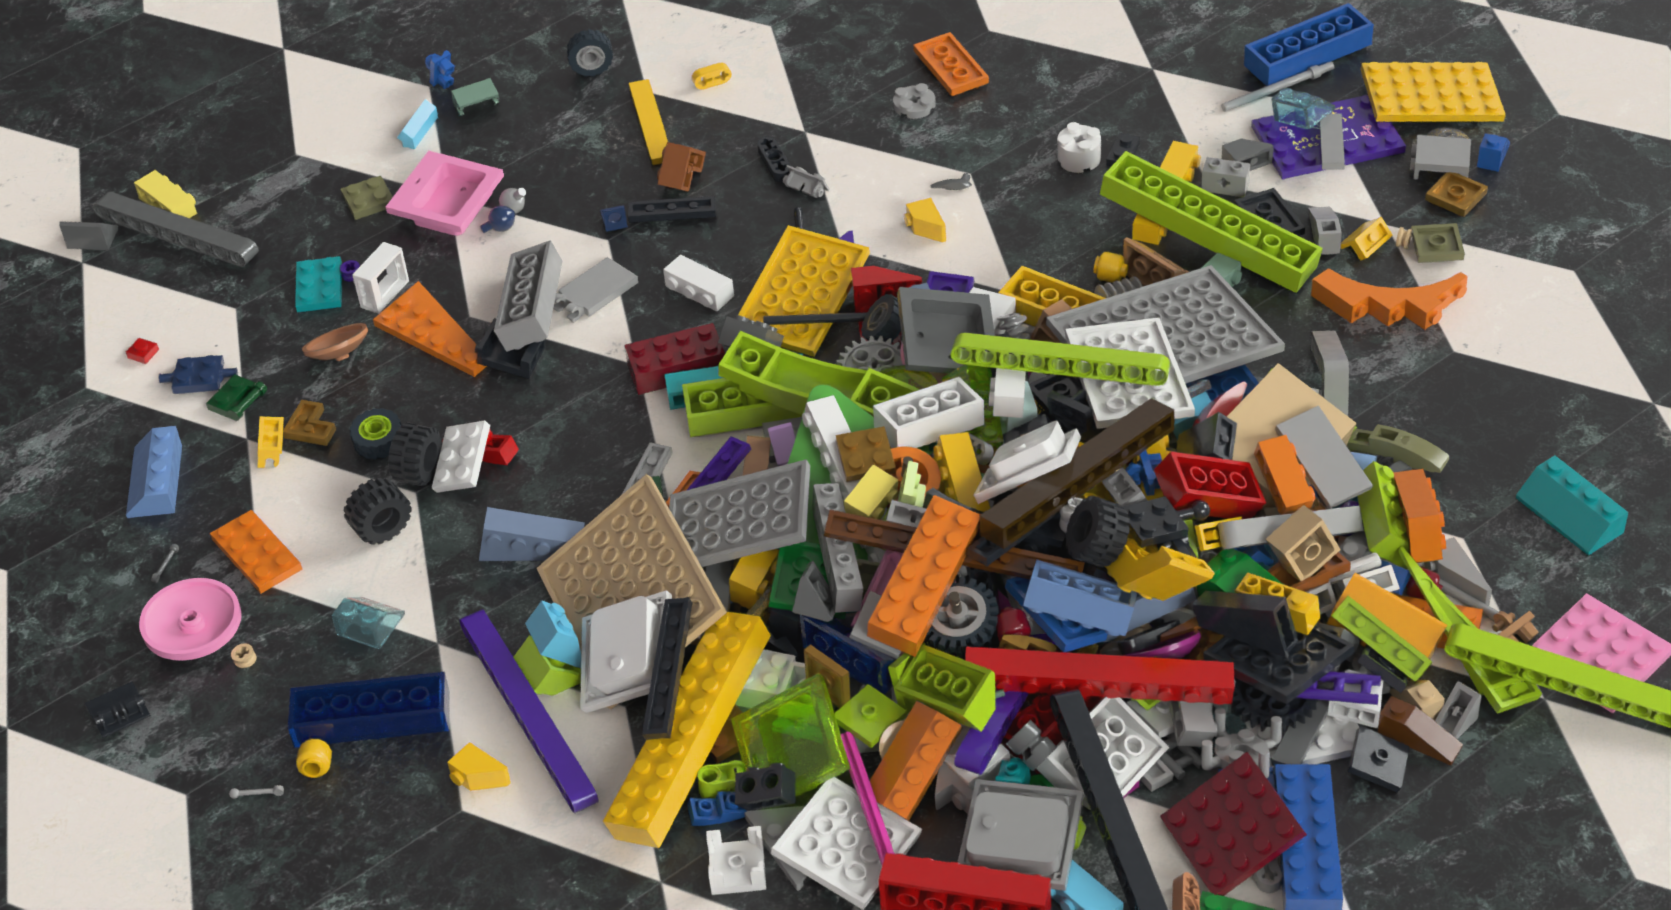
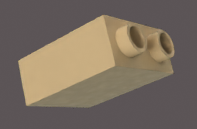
[1227,363,1356,517]

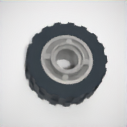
[567,29,613,77]

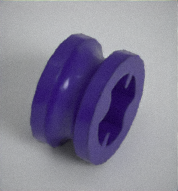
[340,260,360,282]

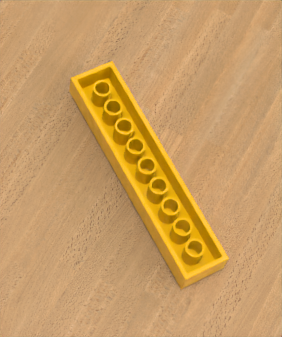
[603,612,771,848]

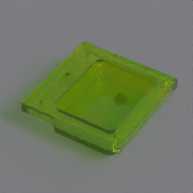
[731,673,850,810]

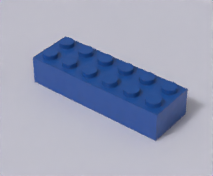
[1244,3,1374,86]
[1274,764,1343,910]

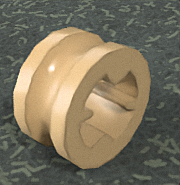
[1396,227,1412,249]
[231,643,256,668]

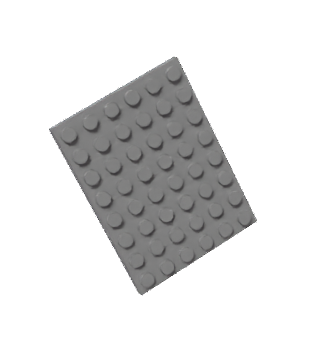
[1046,265,1285,384]

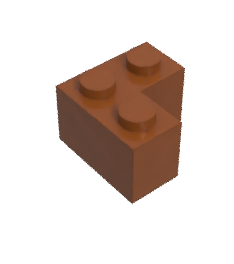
[657,142,706,192]

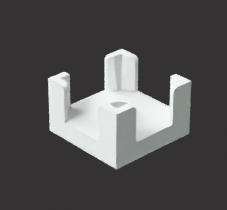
[706,826,766,895]

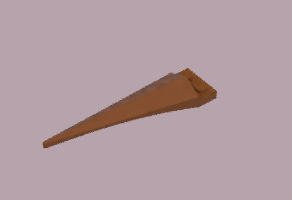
[1160,552,1351,642]

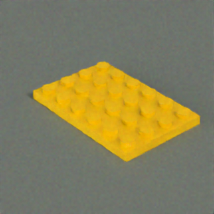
[1361,62,1506,122]
[738,225,870,357]

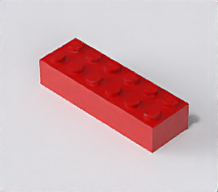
[879,853,1051,910]

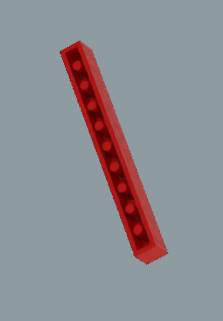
[965,647,1234,705]

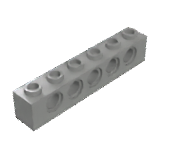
[812,483,863,612]

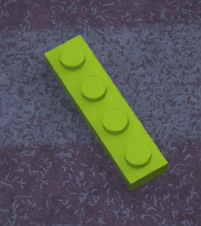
[1332,596,1432,683]

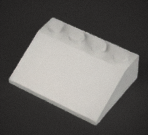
[1036,697,1169,810]

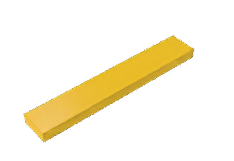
[629,79,668,165]

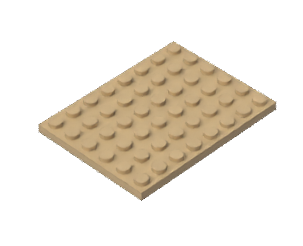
[537,474,727,710]

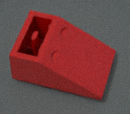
[851,266,922,313]

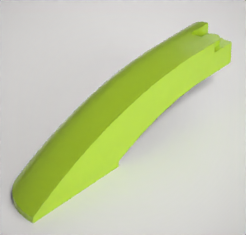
[718,331,936,443]

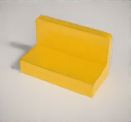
[1340,217,1393,260]

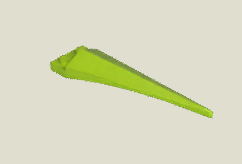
[1398,547,1542,714]

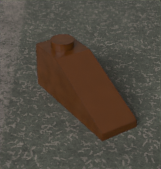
[1377,696,1463,765]

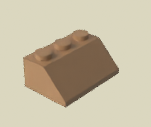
[1123,237,1188,286]

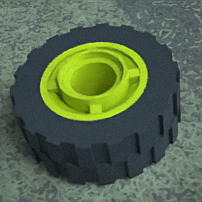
[350,408,401,459]

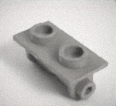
[783,165,829,198]

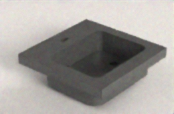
[897,287,995,377]

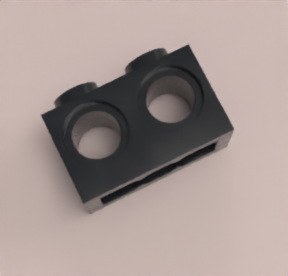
[735,763,795,811]

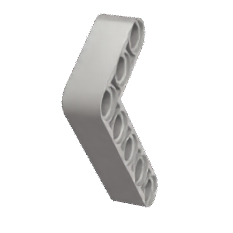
[1311,330,1349,416]

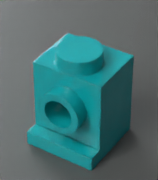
[995,757,1031,785]

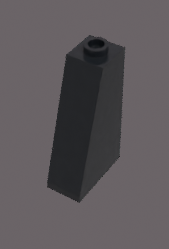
[1192,591,1299,656]

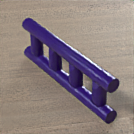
[1296,671,1381,705]

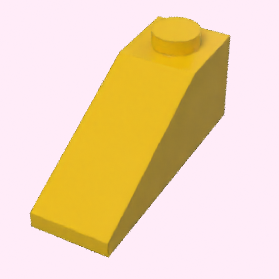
[1195,516,1242,551]

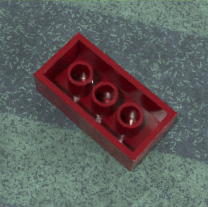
[624,323,725,395]

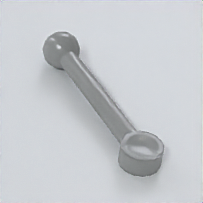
[229,785,284,799]

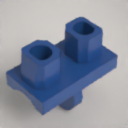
[425,50,455,89]
[1125,450,1162,496]

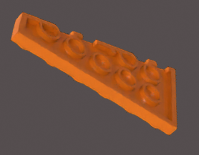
[373,281,487,377]

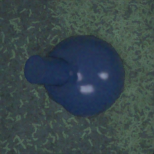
[480,205,515,233]

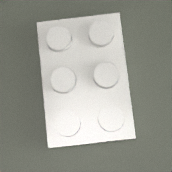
[432,421,490,493]

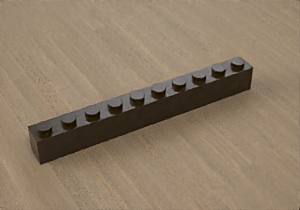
[980,398,1175,549]

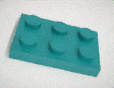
[295,256,342,312]

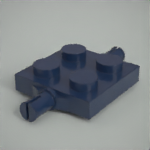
[159,355,238,394]

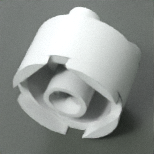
[1057,122,1101,173]

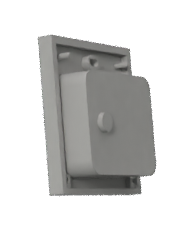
[958,779,1084,891]

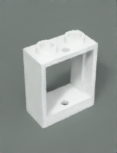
[353,242,409,314]

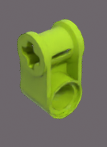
[698,761,747,798]

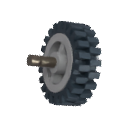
[924,577,999,659]

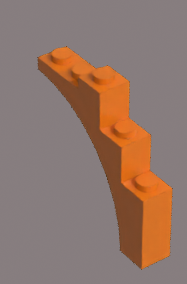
[1311,268,1468,330]

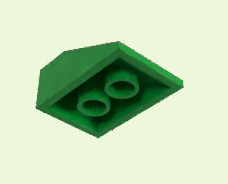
[1196,548,1284,598]

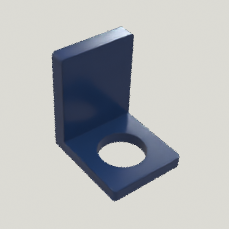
[600,205,627,232]

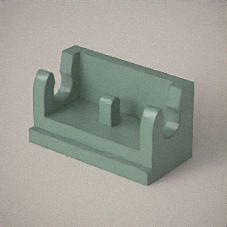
[451,78,499,116]

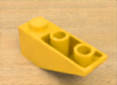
[1235,573,1320,635]

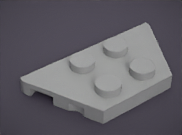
[745,806,807,891]

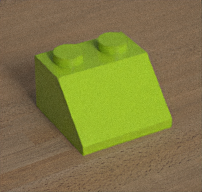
[513,635,581,696]

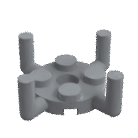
[1202,708,1282,778]

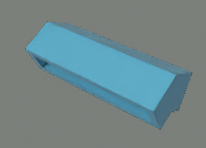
[397,99,438,149]

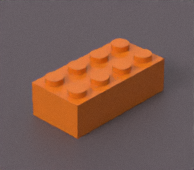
[1393,469,1446,563]

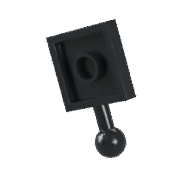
[1123,496,1210,548]

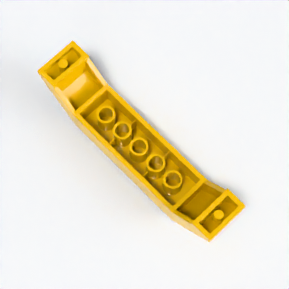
[1076,442,1215,601]

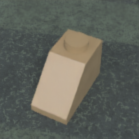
[1390,680,1445,721]

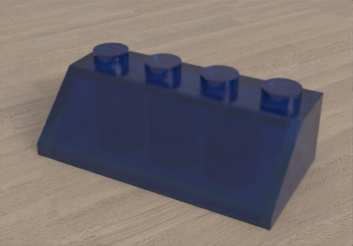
[800,614,899,695]

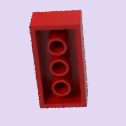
[1154,452,1266,519]

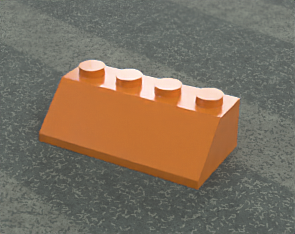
[870,701,963,821]

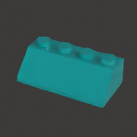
[1516,456,1628,556]

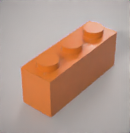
[1254,435,1315,515]

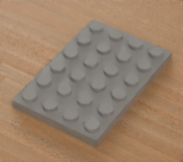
[669,459,810,567]

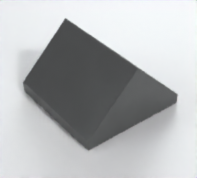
[59,221,118,250]
[792,561,836,622]

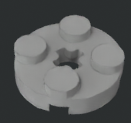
[893,83,936,119]

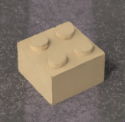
[1266,505,1341,581]

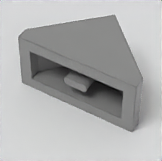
[1435,681,1481,739]

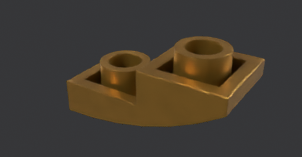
[998,635,1057,652]

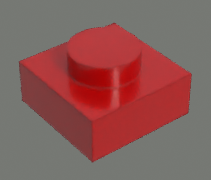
[126,338,159,364]

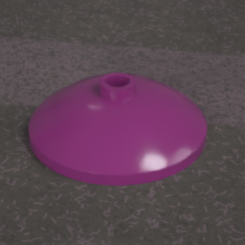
[1124,630,1201,659]

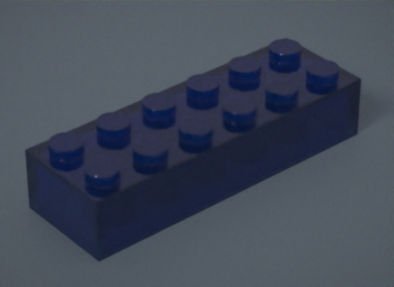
[288,672,450,748]

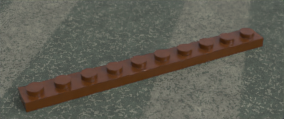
[824,509,1084,580]

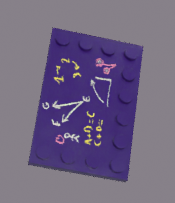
[1251,95,1406,179]

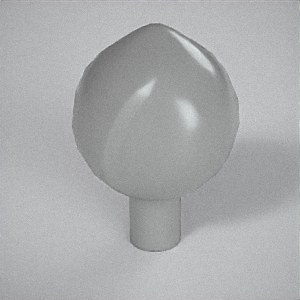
[499,188,526,214]

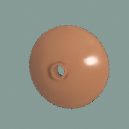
[302,323,368,361]

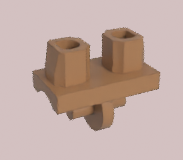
[1492,611,1539,643]

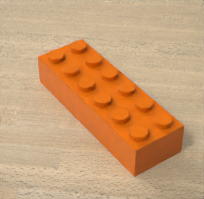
[867,495,980,657]

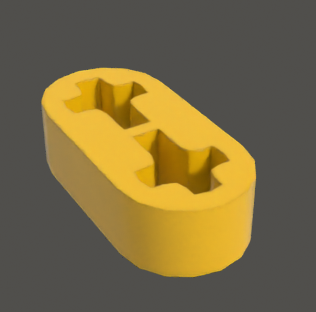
[691,62,732,90]

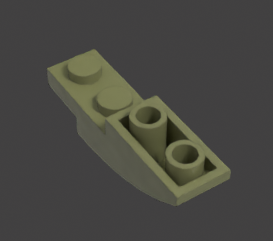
[1347,424,1449,473]

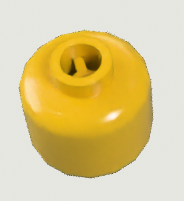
[1093,252,1128,283]
[296,739,332,778]

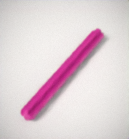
[838,732,895,865]

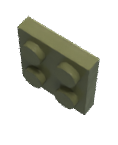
[341,175,393,220]
[1411,223,1465,263]

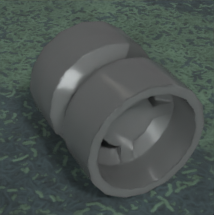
[1006,720,1057,771]

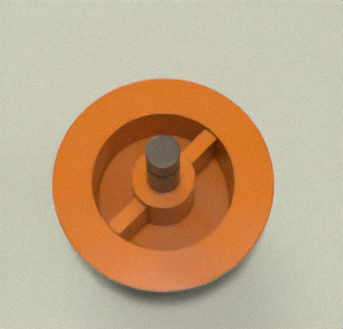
[887,447,941,508]

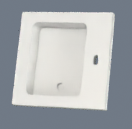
[974,421,1081,504]
[580,590,672,713]

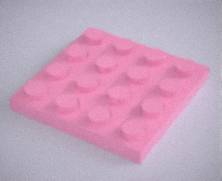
[1532,593,1671,713]

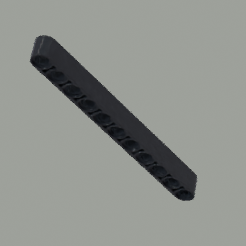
[1050,689,1168,910]

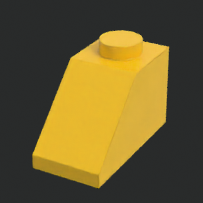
[904,198,946,242]
[447,742,511,791]

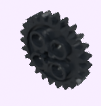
[1232,679,1318,732]

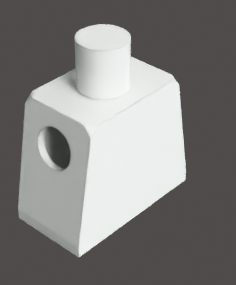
[1328,666,1383,728]

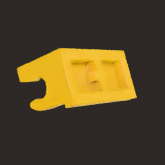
[258,416,284,468]

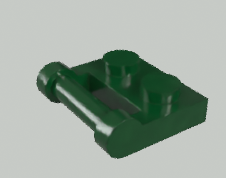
[206,374,267,421]

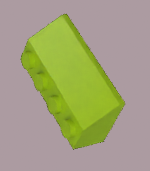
[1357,461,1409,569]
[894,644,995,732]

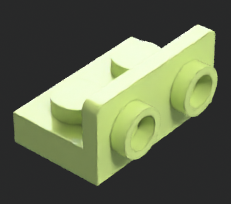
[898,461,926,508]

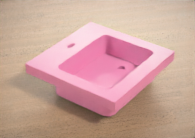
[386,151,504,236]

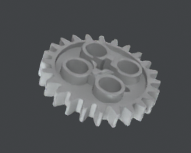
[837,336,912,384]

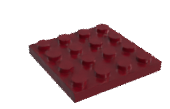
[1160,752,1307,896]

